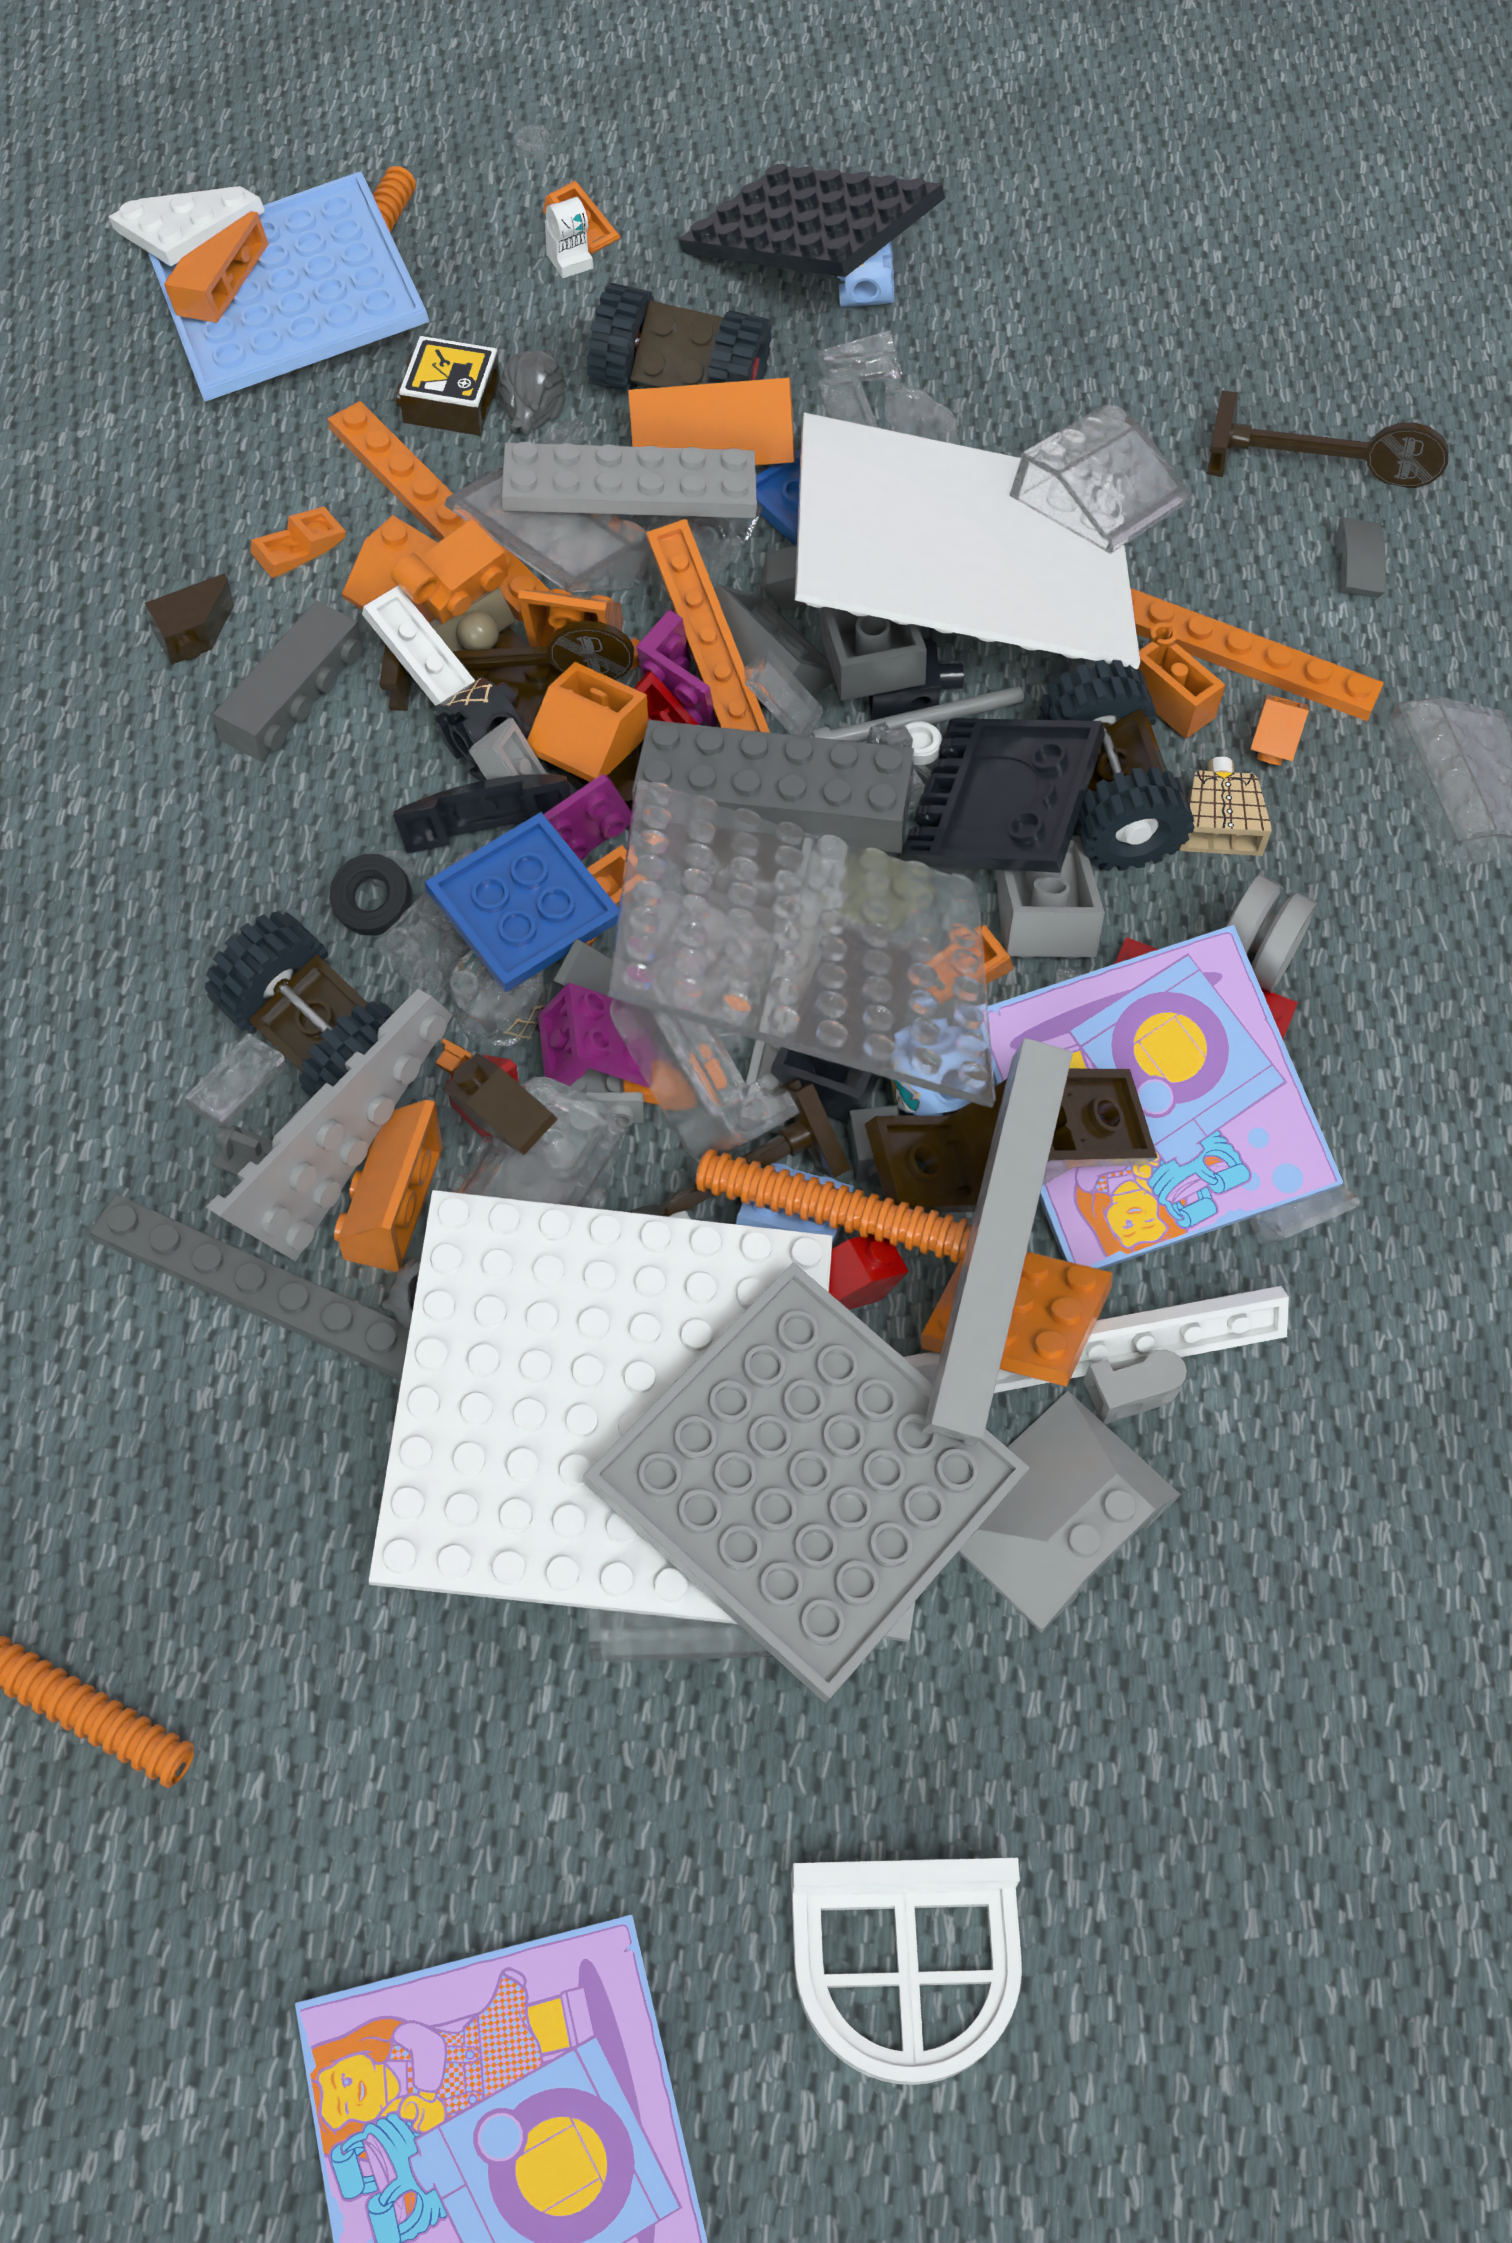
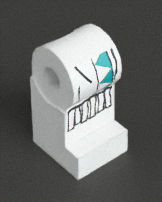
[545,197,593,278]

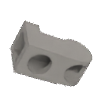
[1083,1349,1187,1424]

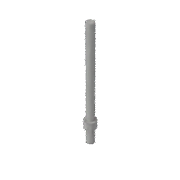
[807,686,1024,742]

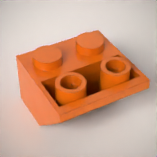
[527,662,648,782]

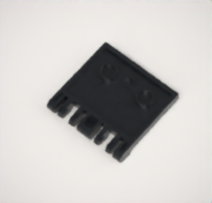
[898,718,1105,873]

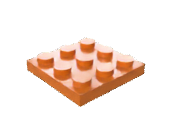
[921,1252,1113,1387]

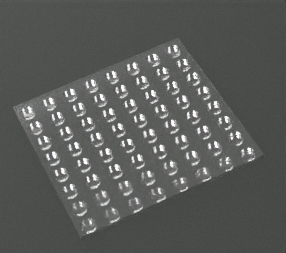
[608,779,996,1108]

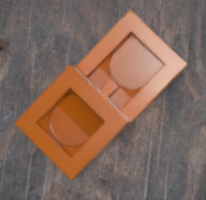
[250,506,346,578]

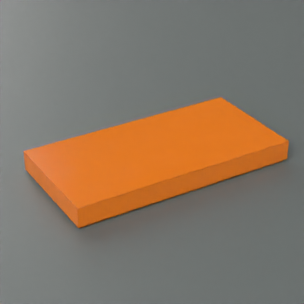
[628,378,796,465]

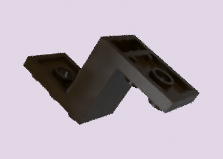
[865,1068,1158,1213]

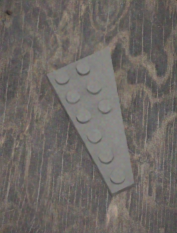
[205,989,453,1262]

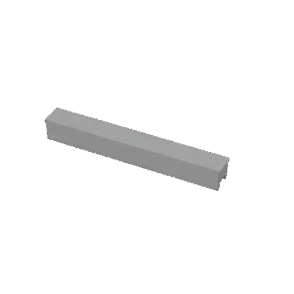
[922,1037,1073,1446]

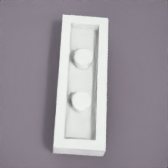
[362,586,475,706]

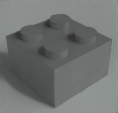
[820,607,927,701]

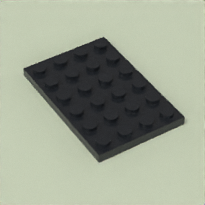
[678,164,945,277]

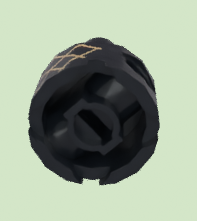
[434,677,531,781]

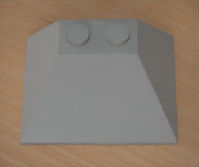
[958,1391,1181,1633]

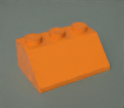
[342,515,438,623]
[334,1100,443,1272]

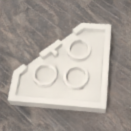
[109,186,265,266]

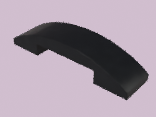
[393,774,572,853]

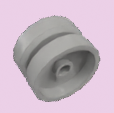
[1226,874,1318,993]

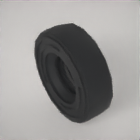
[329,854,413,936]

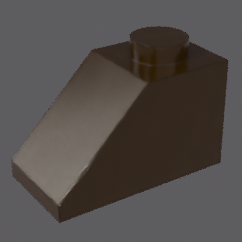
[145,573,234,665]
[443,1053,558,1156]

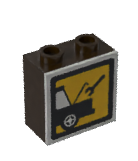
[396,336,500,436]

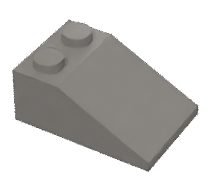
[996,835,1105,959]

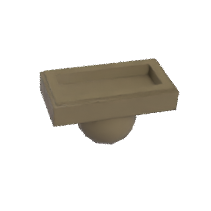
[429,587,515,651]

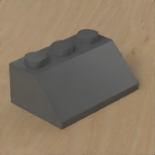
[714,584,835,709]

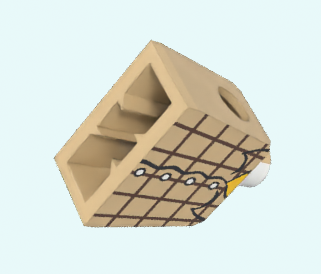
[1179,757,1272,856]

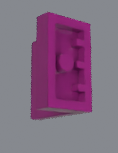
[636,609,717,727]
[543,774,636,861]
[538,982,657,1094]

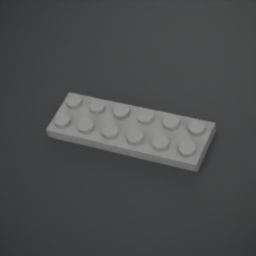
[502,442,757,518]

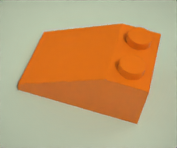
[518,589,623,647]

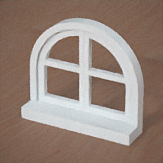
[791,1858,1022,2085]

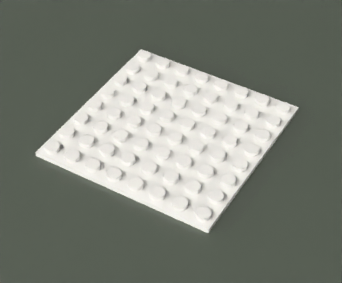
[795,413,1140,669]
[369,1190,833,1624]

